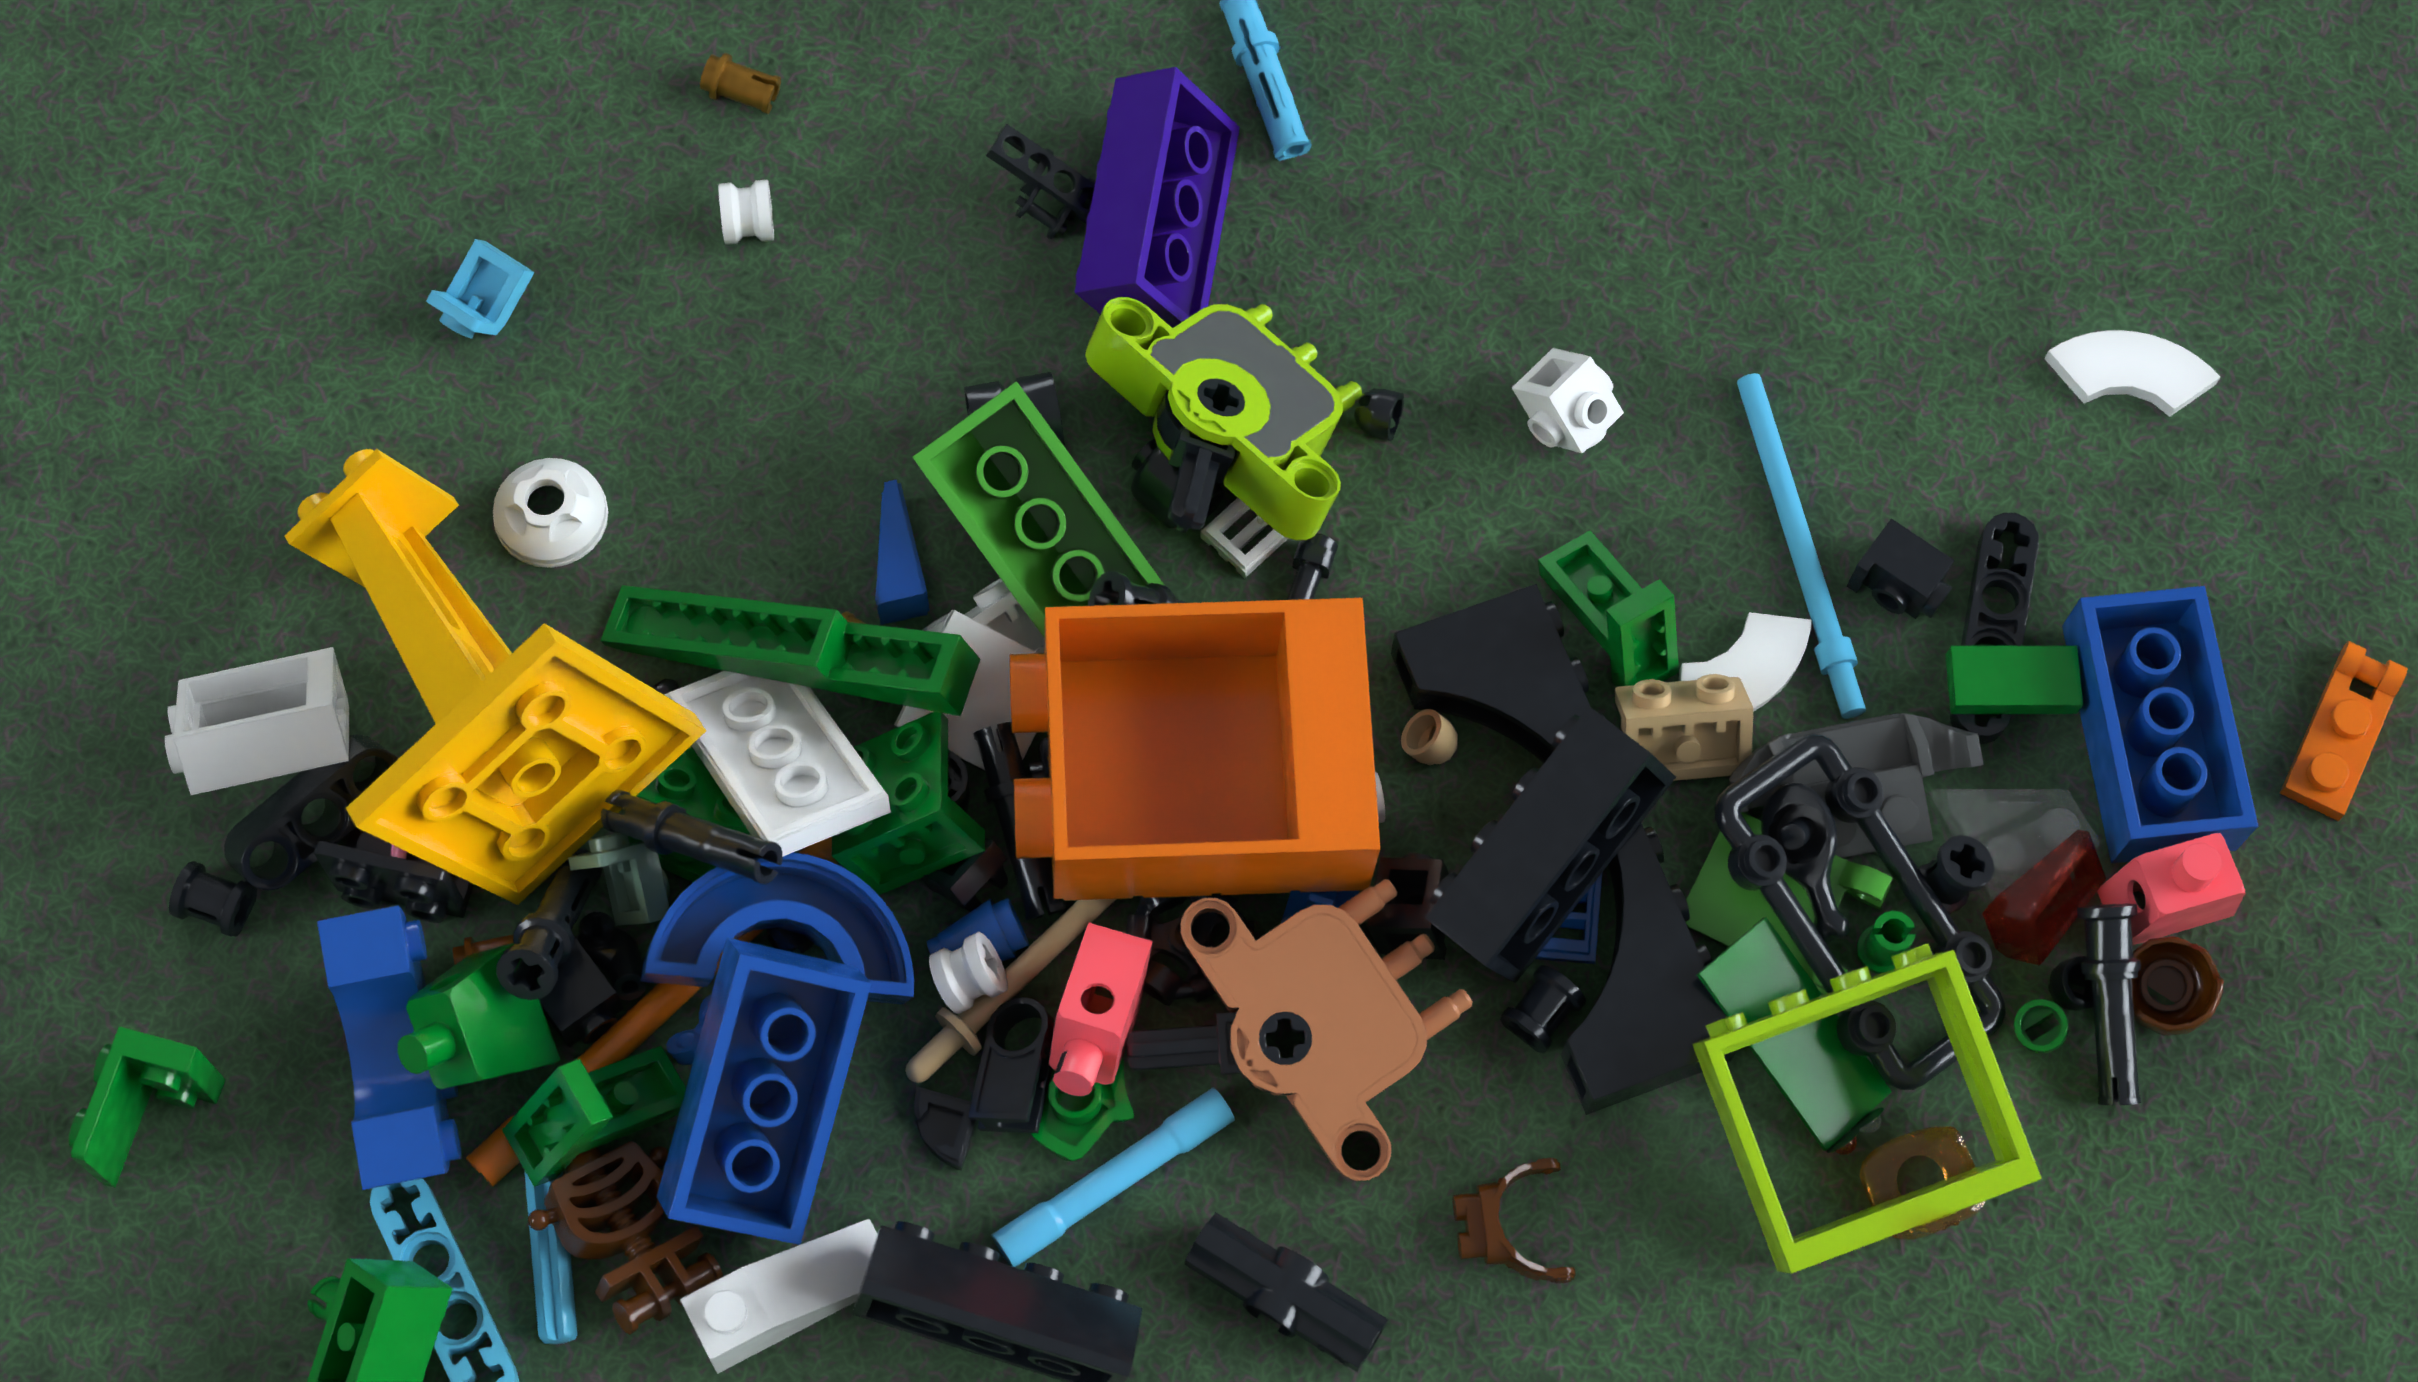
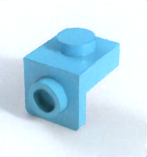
[426,239,535,338]

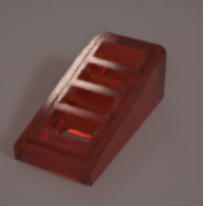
[1982,829,2106,966]

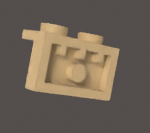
[1615,674,1754,781]

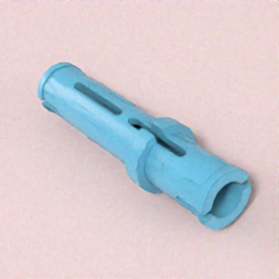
[1219,0,1312,161]

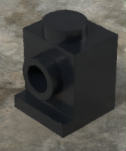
[1846,519,1955,619]
[1367,853,1449,960]

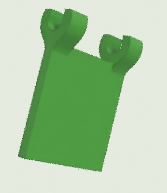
[1686,812,1893,995]

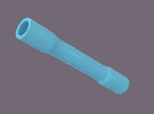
[991,1087,1235,1267]

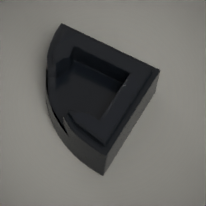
[914,1086,977,1171]

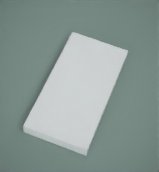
[664,671,891,856]

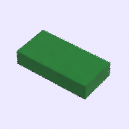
[1945,646,2083,714]

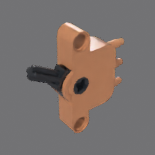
[1127,879,1473,1181]

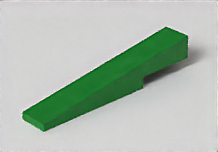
[600,585,981,717]

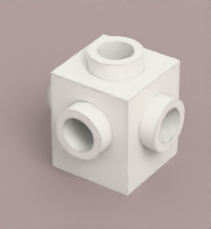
[1512,348,1623,453]

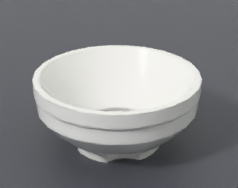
[493,458,608,568]

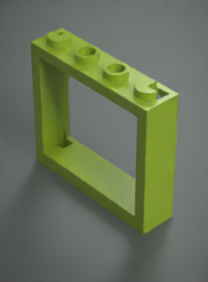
[1692,943,2042,1274]

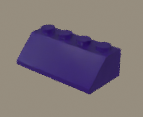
[1074,67,1240,328]

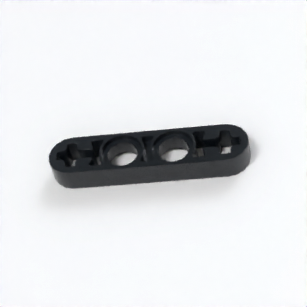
[1950,513,2039,744]

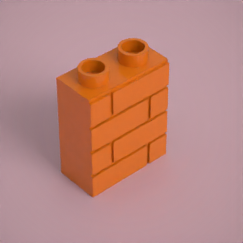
[1009,598,1380,901]

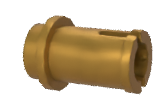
[700,53,781,114]

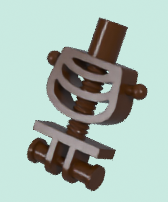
[528,1141,723,1334]

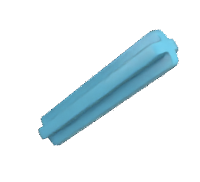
[524,1170,578,1344]

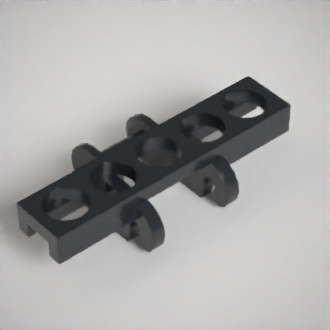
[985,124,1096,240]

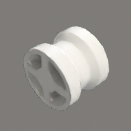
[719,180,774,245]
[929,932,1008,1014]

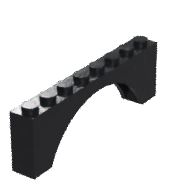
[1391,584,1737,1115]

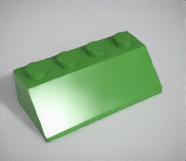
[912,381,1164,638]

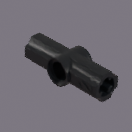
[1185,1212,1388,1372]

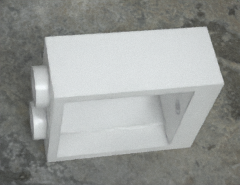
[165,647,349,795]

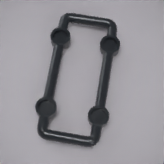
[1714,734,2006,1090]

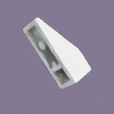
[680,1219,877,1374]

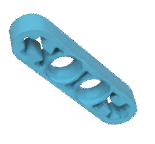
[370,1178,519,1382]

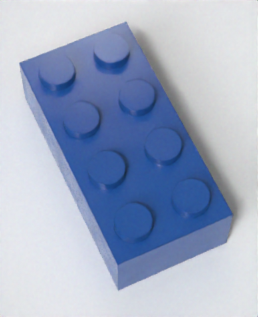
[2062,586,2258,863]
[657,938,872,1245]

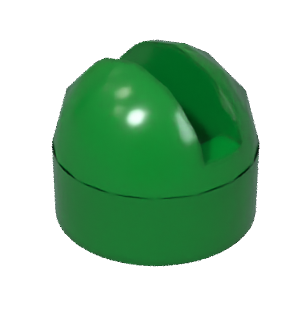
[2014,999,2069,1053]

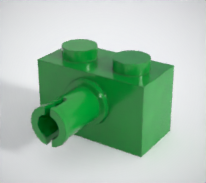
[307,1258,453,1382]

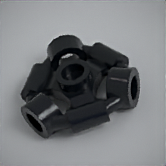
[1126,893,1254,1006]

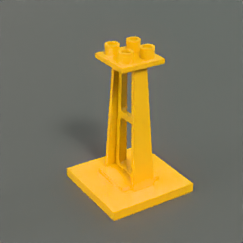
[284,449,706,905]

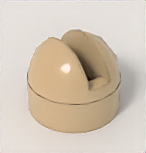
[1401,709,1458,765]

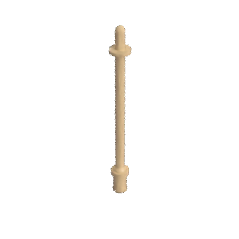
[905,899,1116,1083]

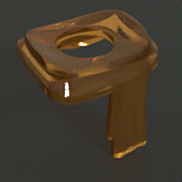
[1860,1126,1986,1240]

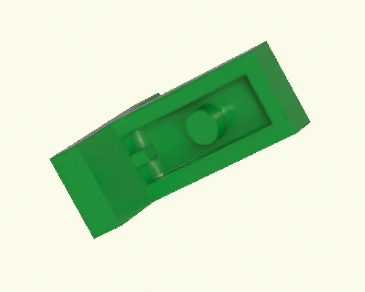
[1538,531,1679,687]
[502,1046,686,1187]

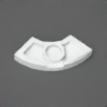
[2044,330,2220,417]
[1679,612,1812,712]

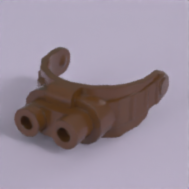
[1452,1158,1576,1283]

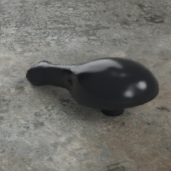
[1761,782,1850,942]

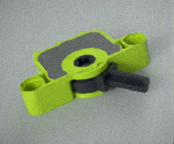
[1085,297,1362,540]

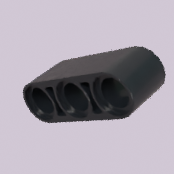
[224,734,398,891]

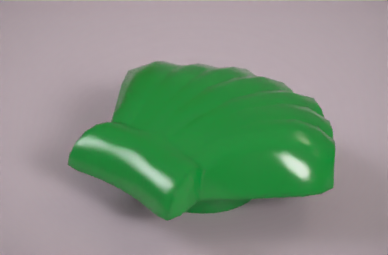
[1031,1058,1134,1161]

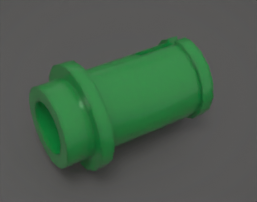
[1856,911,1916,974]

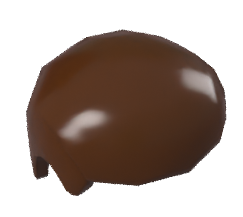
[2131,936,2224,1036]

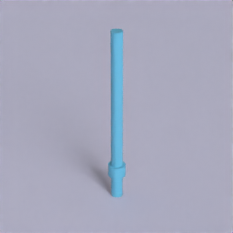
[1737,373,1866,719]

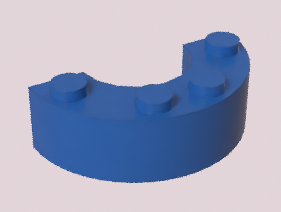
[640,852,914,1004]
[317,905,461,1190]

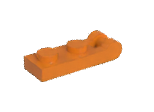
[2280,640,2408,821]

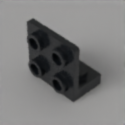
[314,827,474,923]

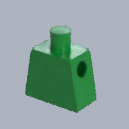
[397,943,561,1090]

